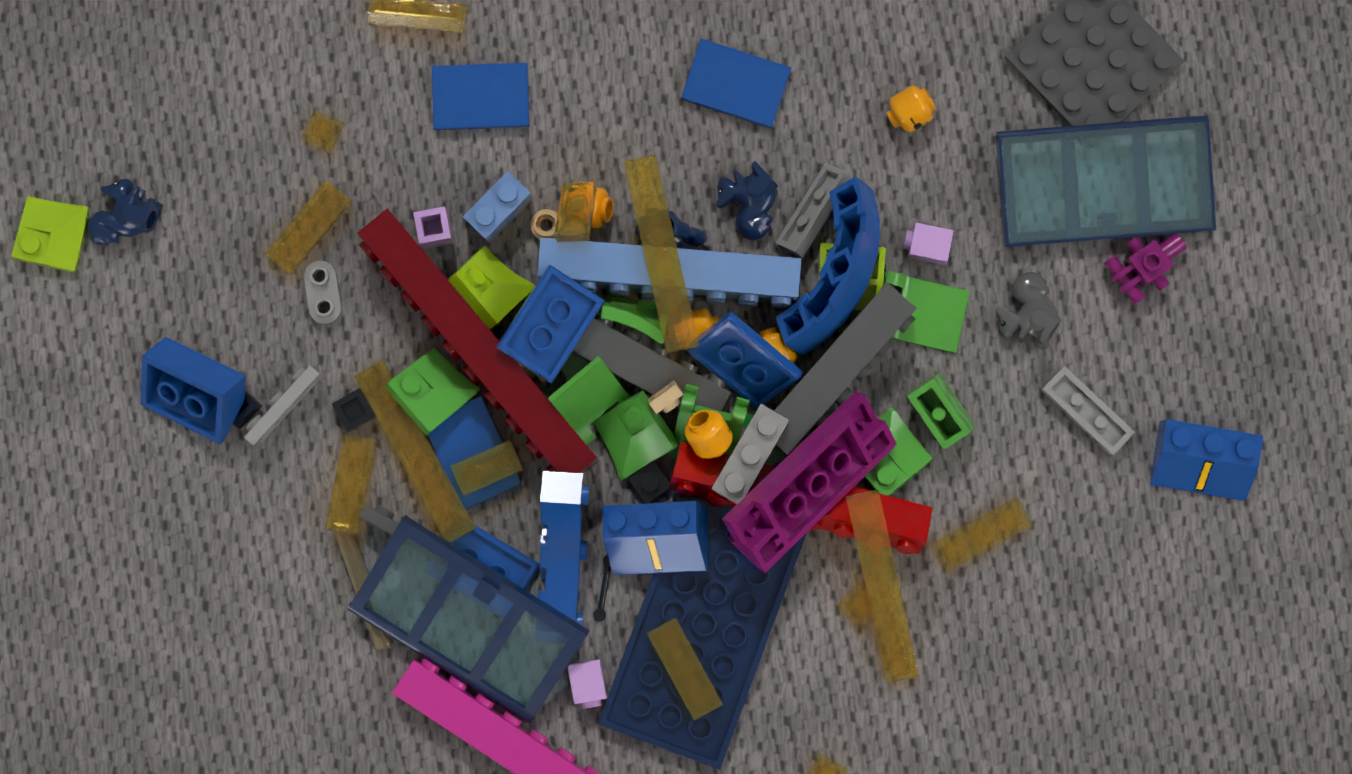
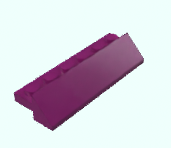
[722,391,897,573]

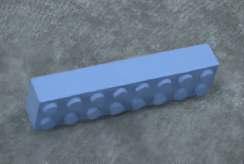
[537,237,801,309]

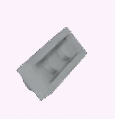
[775,163,853,258]
[244,366,323,447]
[1041,366,1135,456]
[711,404,789,504]

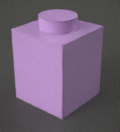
[413,206,455,249]
[903,223,954,265]
[568,659,607,709]

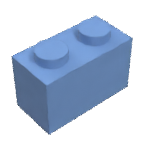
[463,171,533,244]

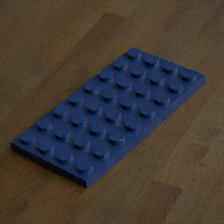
[598,496,807,770]

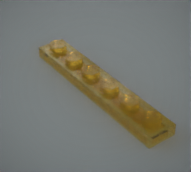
[623,155,699,354]
[354,360,477,543]
[846,490,919,683]

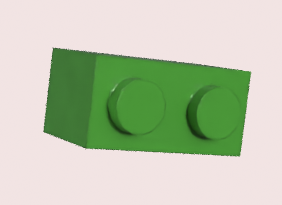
[907,372,975,450]

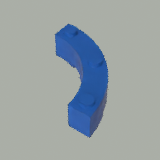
[776,176,880,356]
[536,471,589,643]

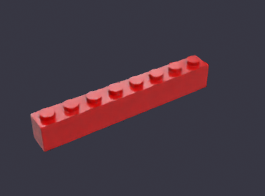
[668,442,933,555]

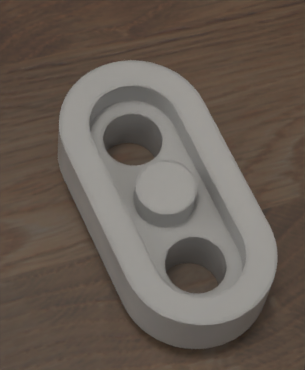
[304,261,342,325]

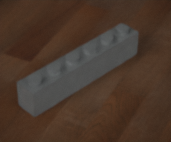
[774,282,916,456]
[572,314,731,411]

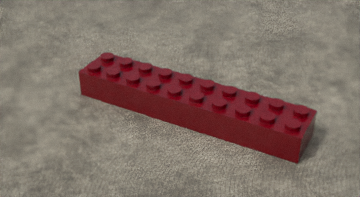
[357,208,599,474]

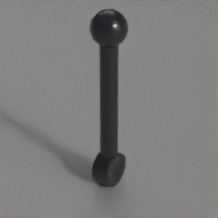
[670,236,710,251]
[593,555,611,621]

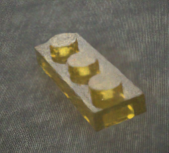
[368,0,468,33]
[265,180,352,276]
[325,434,377,535]
[931,497,1033,572]
[647,618,723,720]

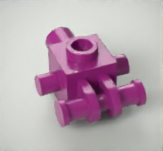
[1103,234,1187,306]

